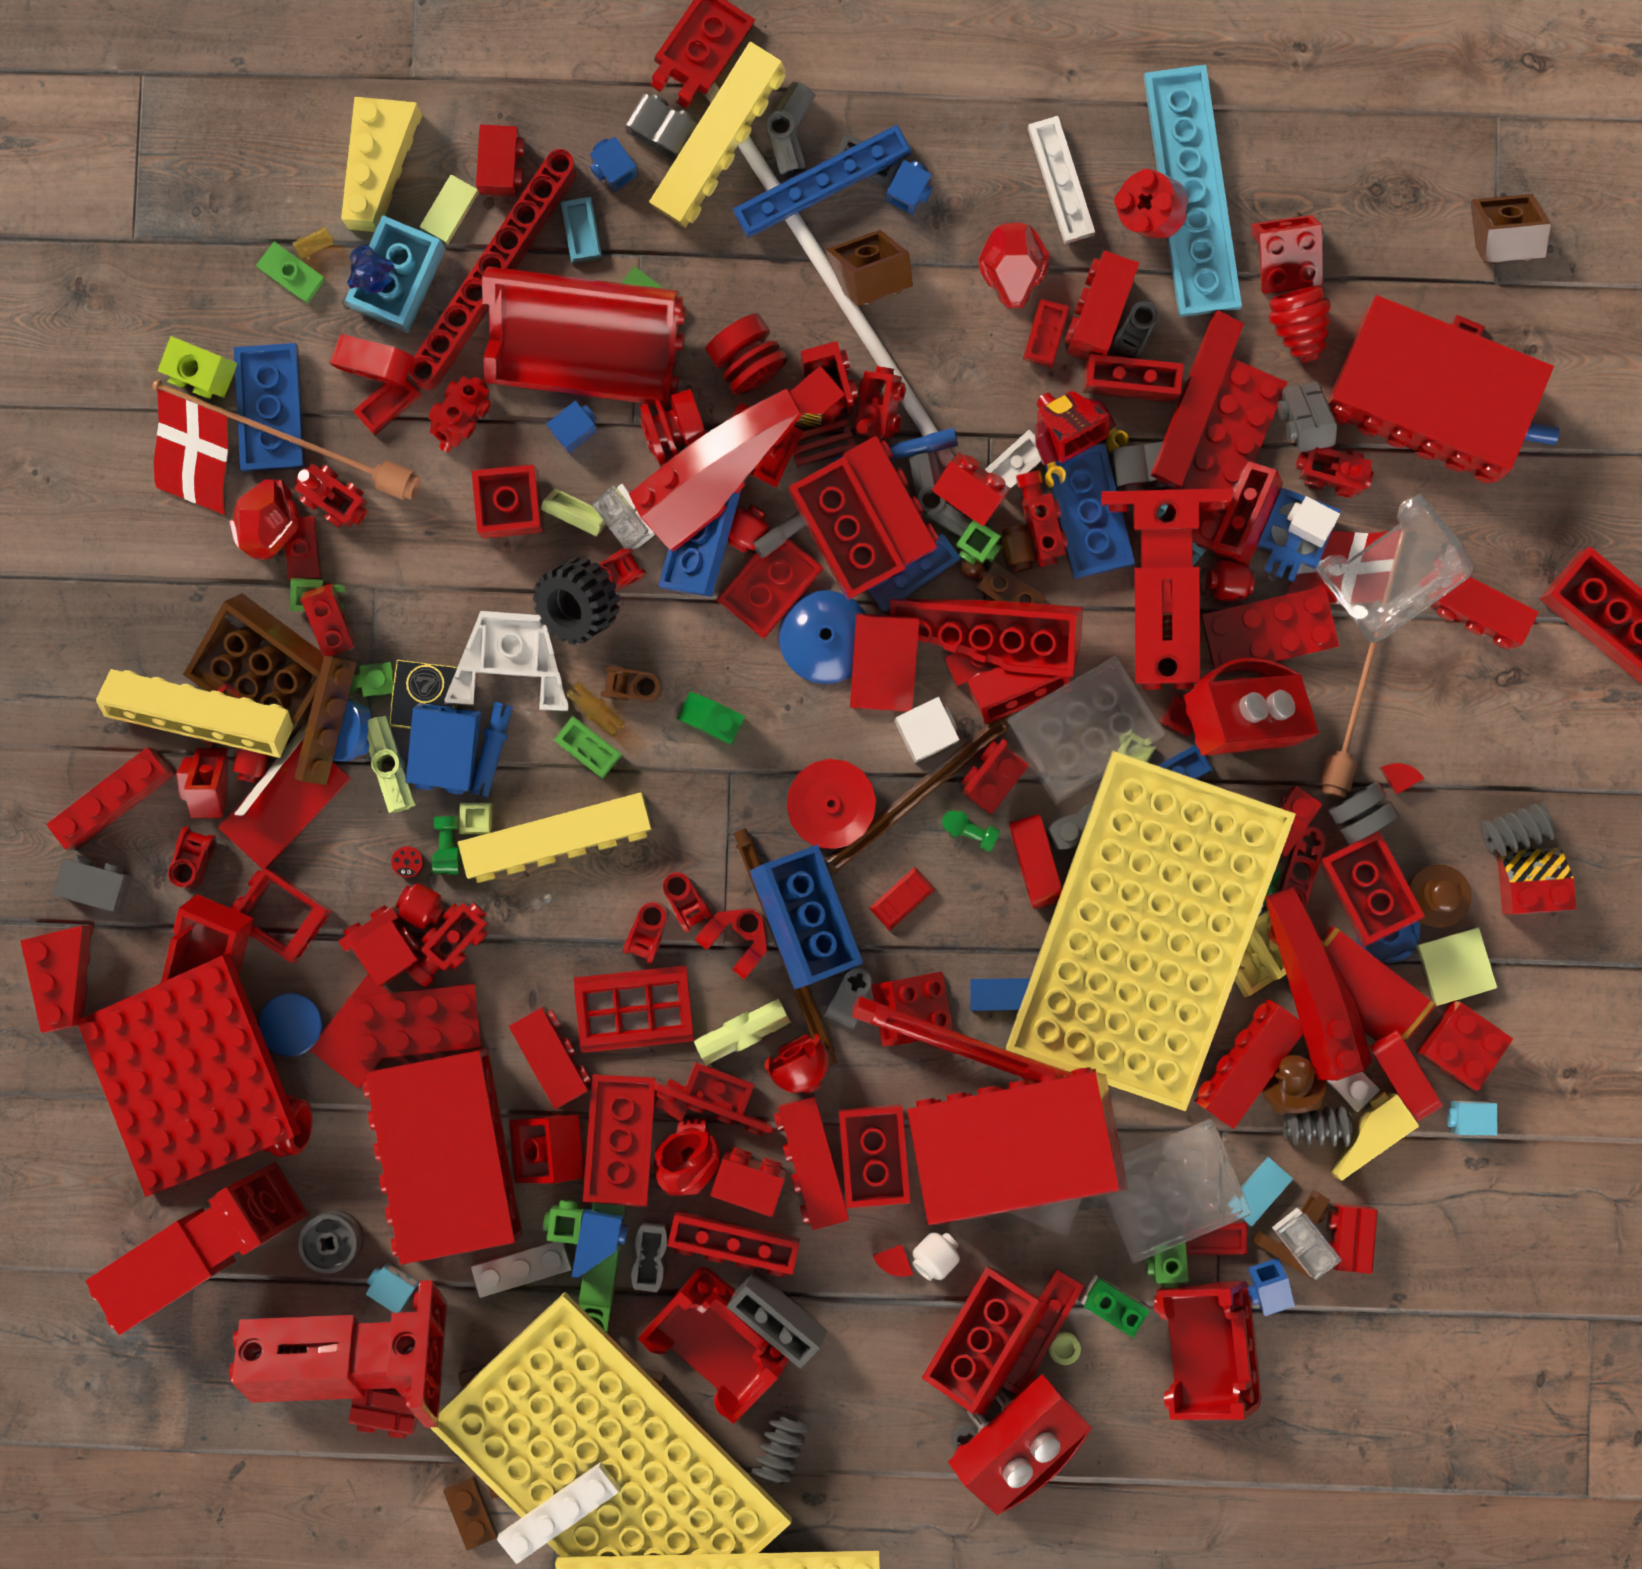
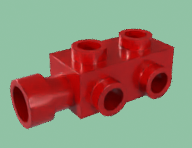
[1016,470,1068,567]
[407,902,490,988]

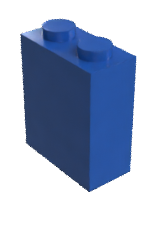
[406,703,482,794]

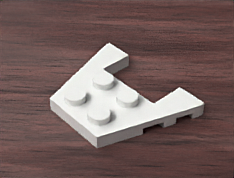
[445,611,568,712]

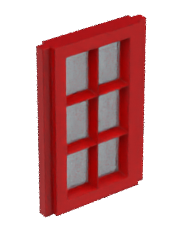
[573,965,694,1053]

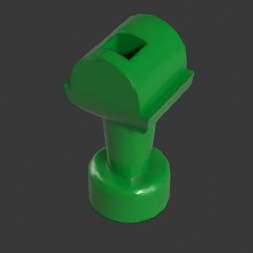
[941,810,1000,853]
[432,816,461,875]

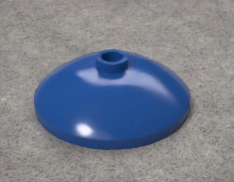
[779,590,866,684]

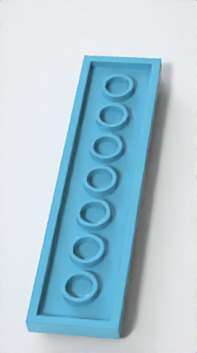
[1143,65,1242,317]

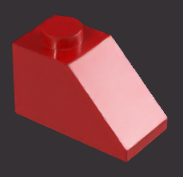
[184,748,228,818]

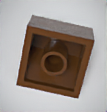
[1471,194,1551,264]
[826,230,913,306]

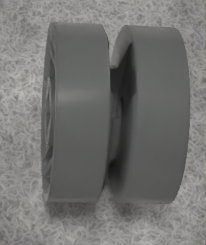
[1328,781,1399,845]
[298,1210,364,1273]

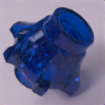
[347,246,395,294]

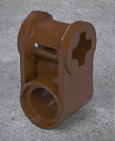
[601,665,663,703]

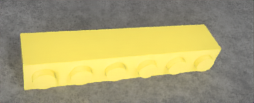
[649,42,785,228]
[96,669,294,758]
[458,792,653,883]

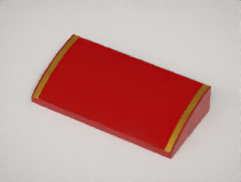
[1321,926,1436,1042]

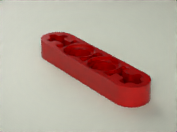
[1267,827,1326,945]

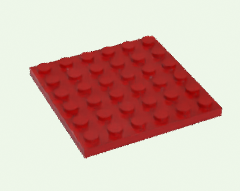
[78,953,301,1197]

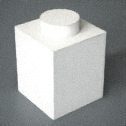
[1287,496,1340,548]

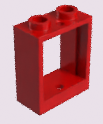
[231,868,333,963]

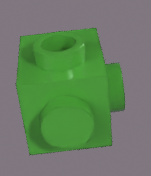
[956,520,1002,564]
[543,1200,586,1244]
[1145,1239,1188,1288]

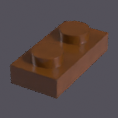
[443,1476,498,1551]

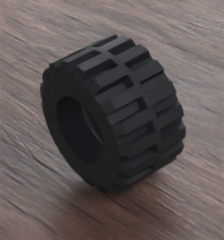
[533,557,620,645]

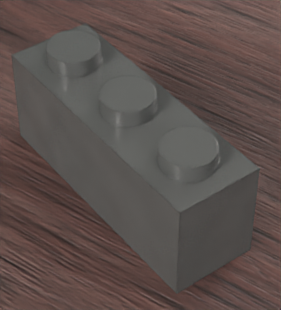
[727,1269,828,1369]

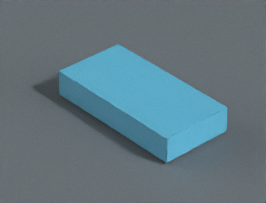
[560,197,603,265]
[1226,1157,1293,1226]

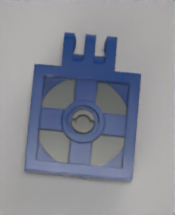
[1257,487,1341,582]

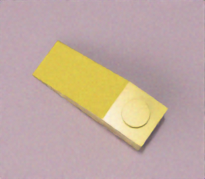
[1331,1092,1419,1181]

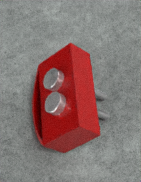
[1183,658,1319,756]
[947,1374,1092,1515]

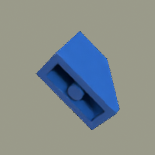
[571,1209,628,1278]

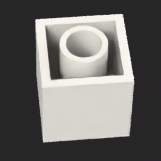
[894,697,959,763]

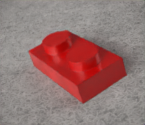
[338,905,401,952]

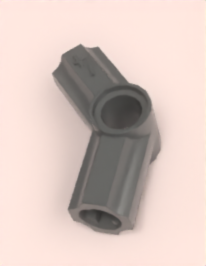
[767,81,816,178]
[909,453,973,538]

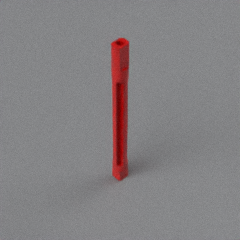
[852,996,1072,1084]

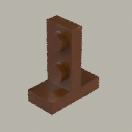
[1252,1190,1330,1279]

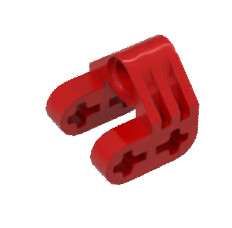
[694,908,769,980]

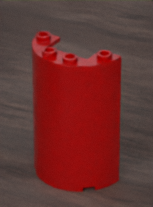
[482,266,686,406]

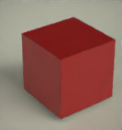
[351,920,423,987]

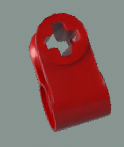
[599,546,647,592]
[168,826,217,889]
[663,872,713,933]
[622,901,669,964]

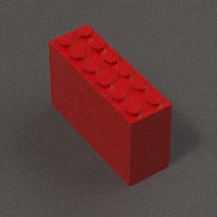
[1327,295,1554,484]
[362,1048,523,1265]
[907,1067,1129,1225]

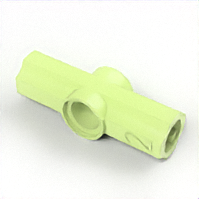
[367,715,416,814]
[694,998,791,1065]

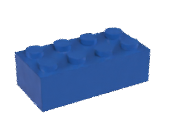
[750,845,863,990]

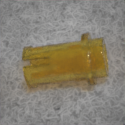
[292,226,334,260]

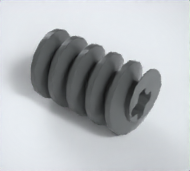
[1481,803,1554,857]
[1283,1106,1352,1147]
[751,1411,810,1485]

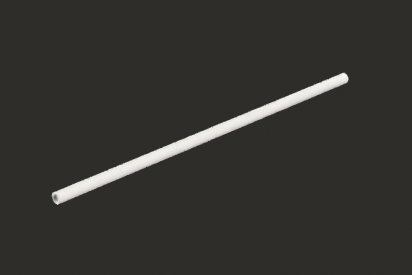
[705,83,954,469]

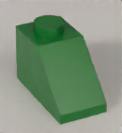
[676,691,746,747]

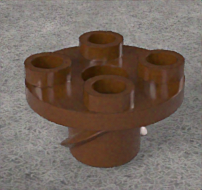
[1408,865,1471,928]
[1262,1055,1327,1114]

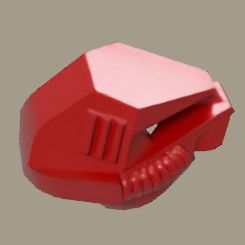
[978,222,1050,309]
[230,479,299,560]
[653,1118,721,1196]

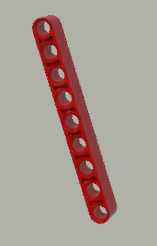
[409,149,577,390]

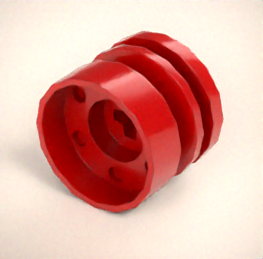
[705,313,788,395]
[640,389,706,468]

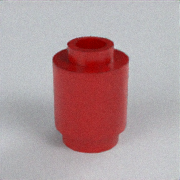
[233,748,269,783]

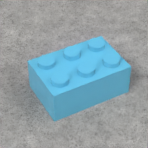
[345,215,446,334]

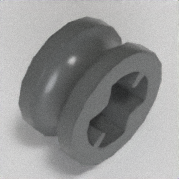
[951,1425,978,1450]

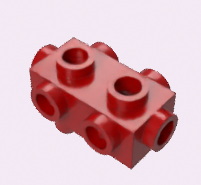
[854,366,906,442]
[428,376,492,452]
[1295,446,1374,498]
[294,464,368,528]

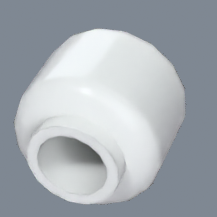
[912,1232,960,1281]

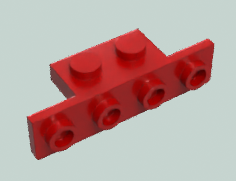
[652,1061,774,1136]

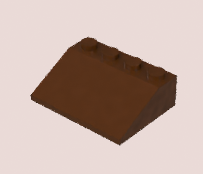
[183,593,324,745]

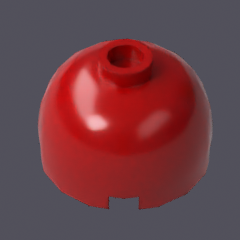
[764,1034,829,1094]

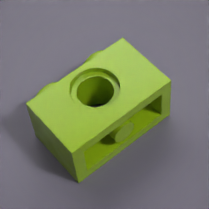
[157,336,238,399]

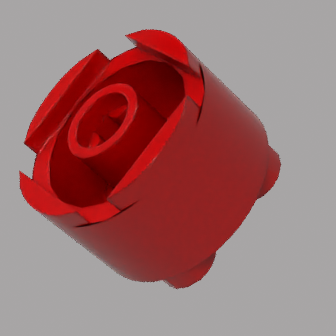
[1114,168,1189,239]

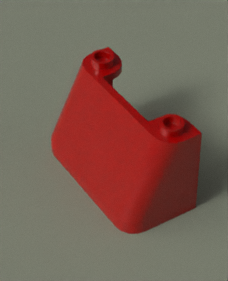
[637,1267,789,1424]
[1154,1281,1261,1420]

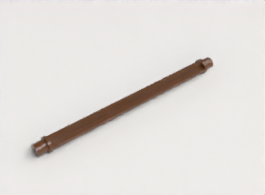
[824,714,1017,875]
[734,828,838,1067]

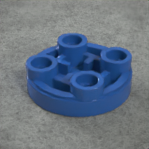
[333,699,370,762]
[258,993,324,1056]

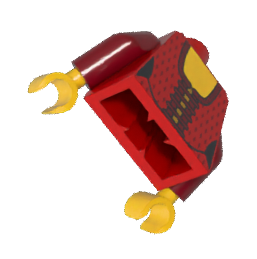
[1034,391,1128,488]

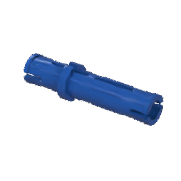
[470,702,514,798]

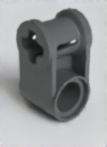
[1109,301,1158,359]
[824,966,872,1029]

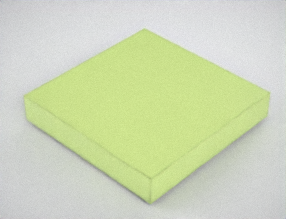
[1416,927,1497,1006]

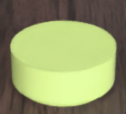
[1048,1331,1081,1365]

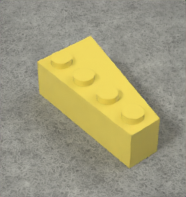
[341,97,423,232]

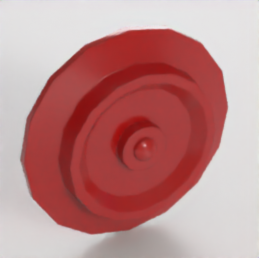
[786,758,877,849]

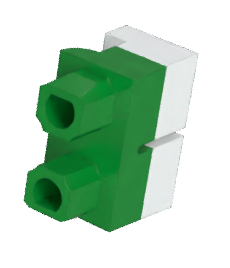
[1079,1274,1150,1338]

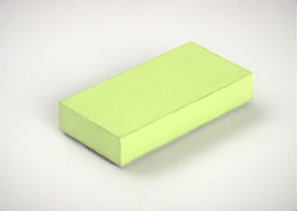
[420,175,479,245]
[541,489,609,537]

